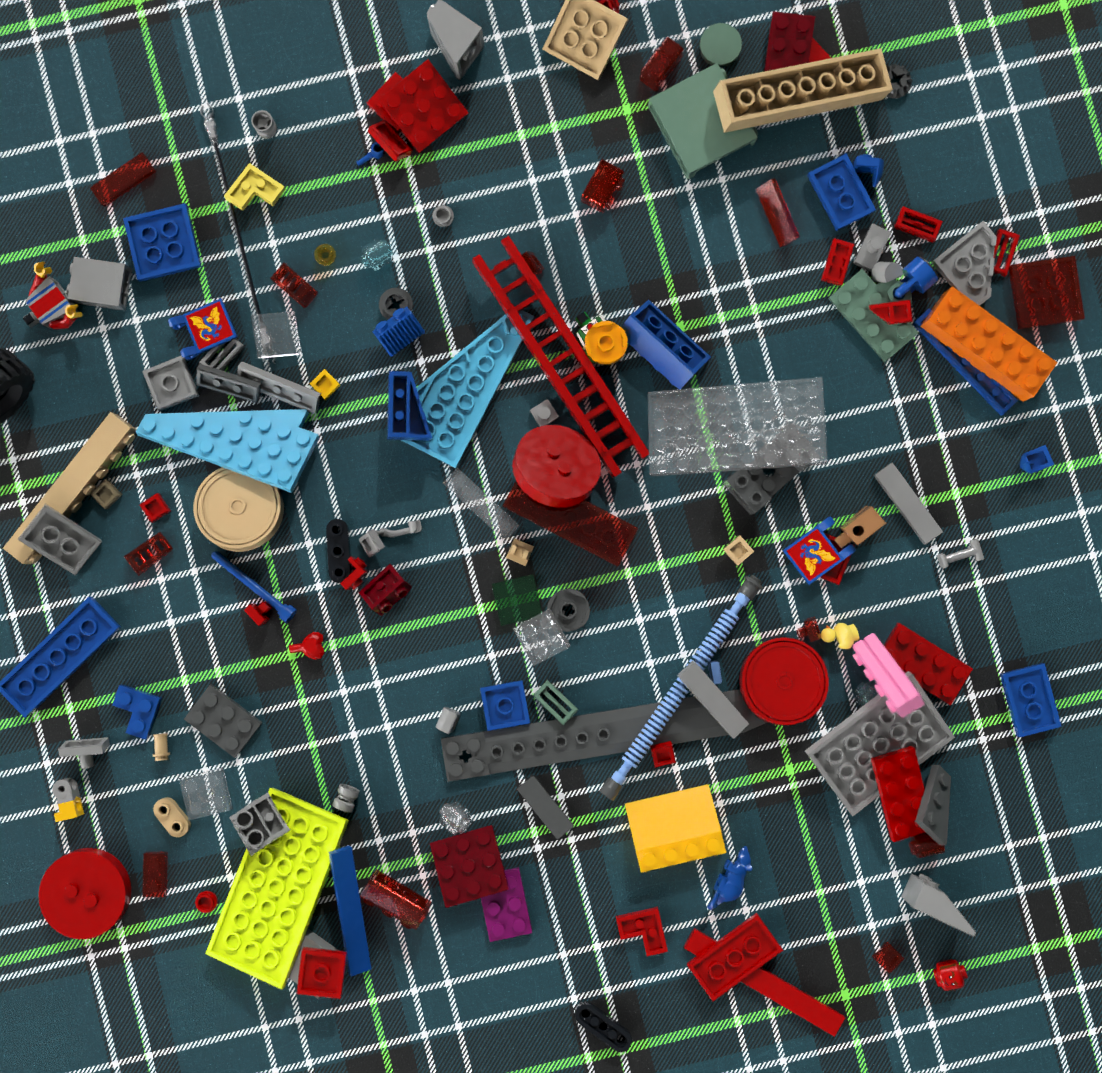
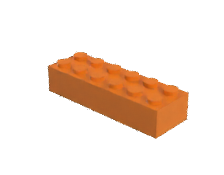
[920,286,1058,402]

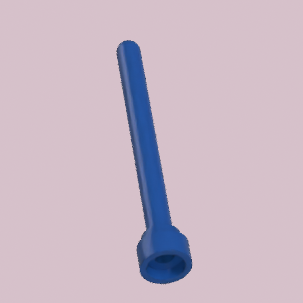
[211,551,297,623]

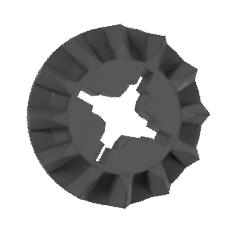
[886,63,913,98]
[379,288,413,320]

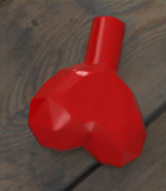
[289,632,324,660]

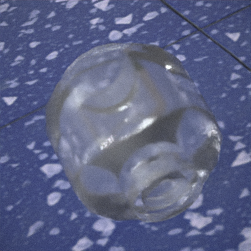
[439,801,472,834]

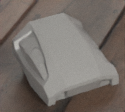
[229,793,290,856]

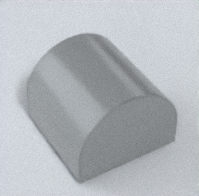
[871,262,903,283]
[435,707,461,734]

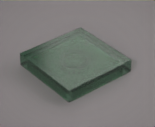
[491,574,543,626]

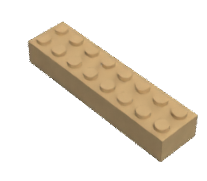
[713,48,893,133]

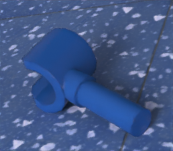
[356,142,384,166]

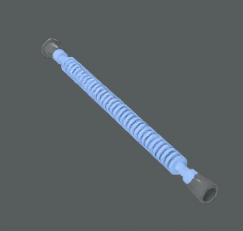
[599,575,763,801]

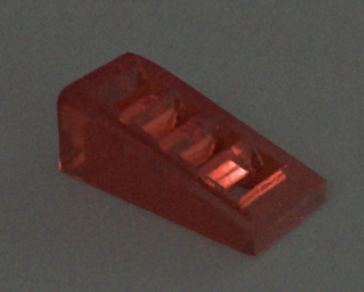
[270,263,318,308]
[124,532,173,576]

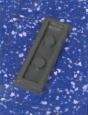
[196,364,261,403]
[517,774,574,840]

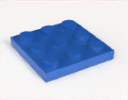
[123,203,202,282]

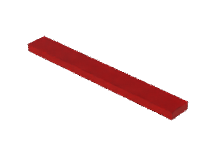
[683,928,845,1037]

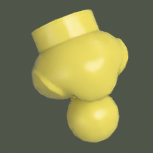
[820,623,859,649]

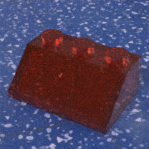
[360,869,432,930]

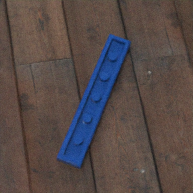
[912,308,1018,416]
[329,845,371,976]

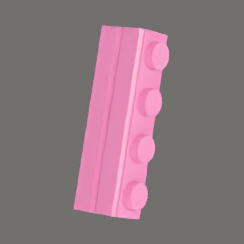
[852,633,924,718]

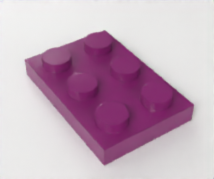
[481,867,532,942]

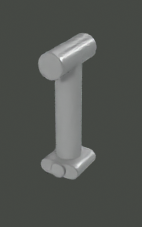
[936,538,984,569]

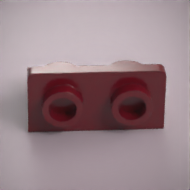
[358,564,412,616]

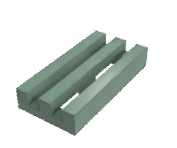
[533,680,579,726]

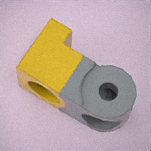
[52,778,84,822]

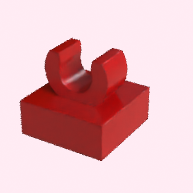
[244,601,272,626]

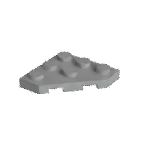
[931,221,997,306]

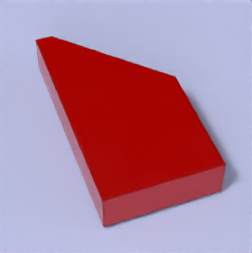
[869,300,913,325]

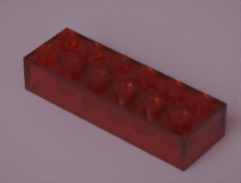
[503,481,638,567]

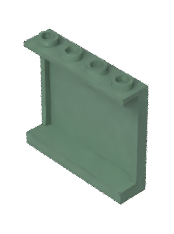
[648,63,758,180]

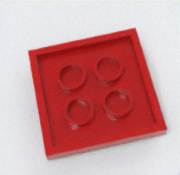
[378,59,468,153]

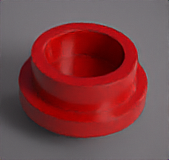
[195,891,218,913]

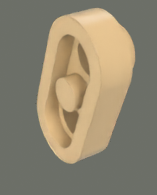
[153,797,191,837]

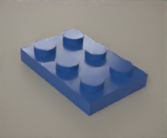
[807,153,876,231]
[1000,663,1062,737]

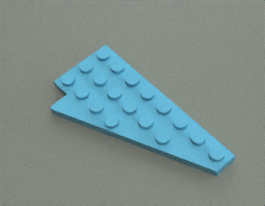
[401,310,534,468]
[136,409,320,493]

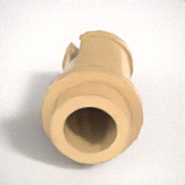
[152,733,170,761]

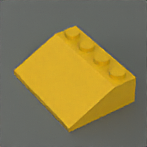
[625,784,726,873]

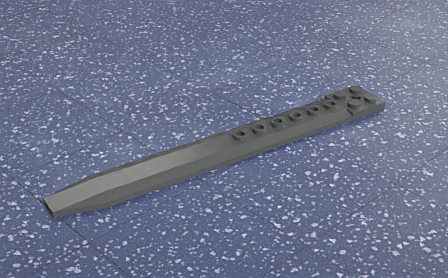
[441,689,767,782]

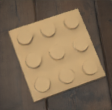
[542,0,629,80]

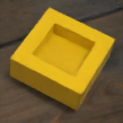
[310,369,341,400]

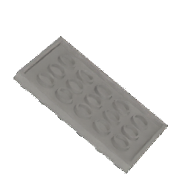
[805,671,955,816]

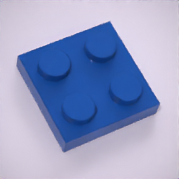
[480,680,530,731]

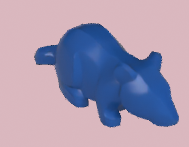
[707,846,753,910]

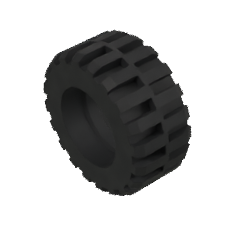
[0,348,35,424]

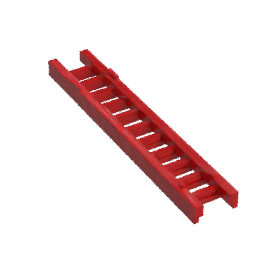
[472,236,650,478]

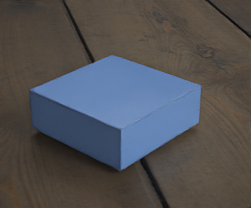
[707,660,722,684]

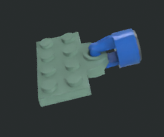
[828,257,938,362]

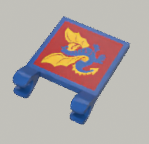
[168,298,238,360]
[783,517,856,585]

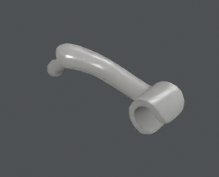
[376,520,422,538]

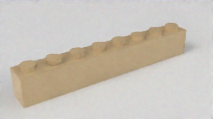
[3,412,137,564]

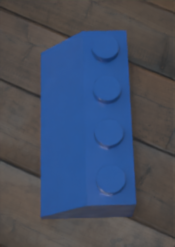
[621,300,711,390]

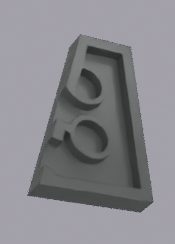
[915,765,951,845]

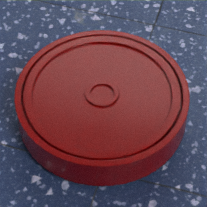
[512,425,601,508]
[739,638,829,725]
[39,848,131,939]

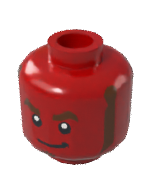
[933,959,968,991]

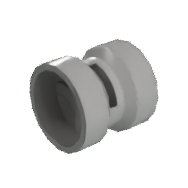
[251,110,277,139]
[332,784,360,812]

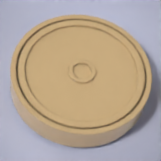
[193,467,284,552]

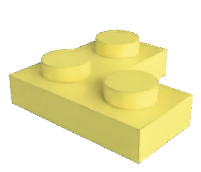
[224,163,285,211]

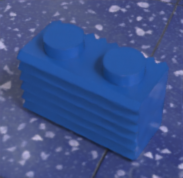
[372,306,425,357]

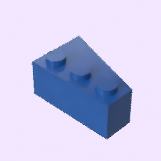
[387,371,432,441]

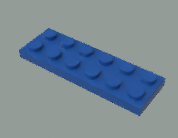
[0,596,121,718]

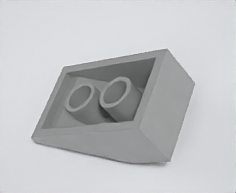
[901,873,976,936]

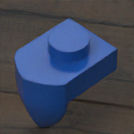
[852,154,884,187]
[1020,445,1054,474]

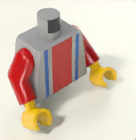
[23,262,83,329]

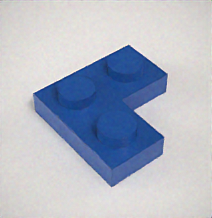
[112,684,162,740]

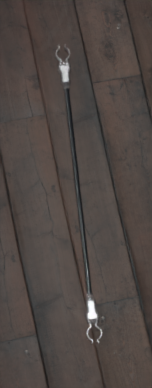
[200,102,277,365]

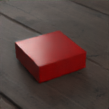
[140,493,171,523]
[650,741,676,768]

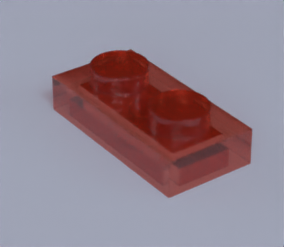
[143,852,168,897]

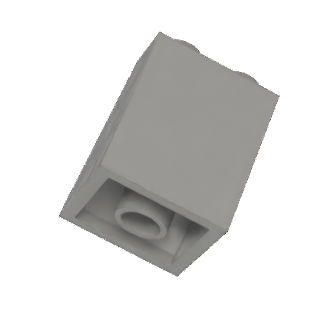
[427,0,484,80]

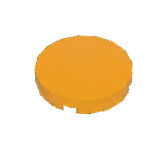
[585,321,628,365]

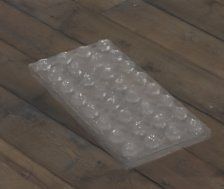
[648,377,827,477]

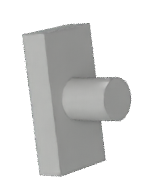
[853,223,892,272]
[58,737,110,769]

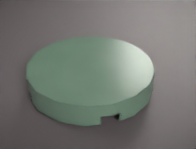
[699,23,742,67]

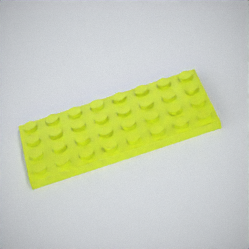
[205,788,349,989]

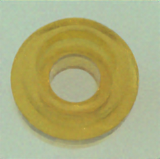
[314,244,336,266]

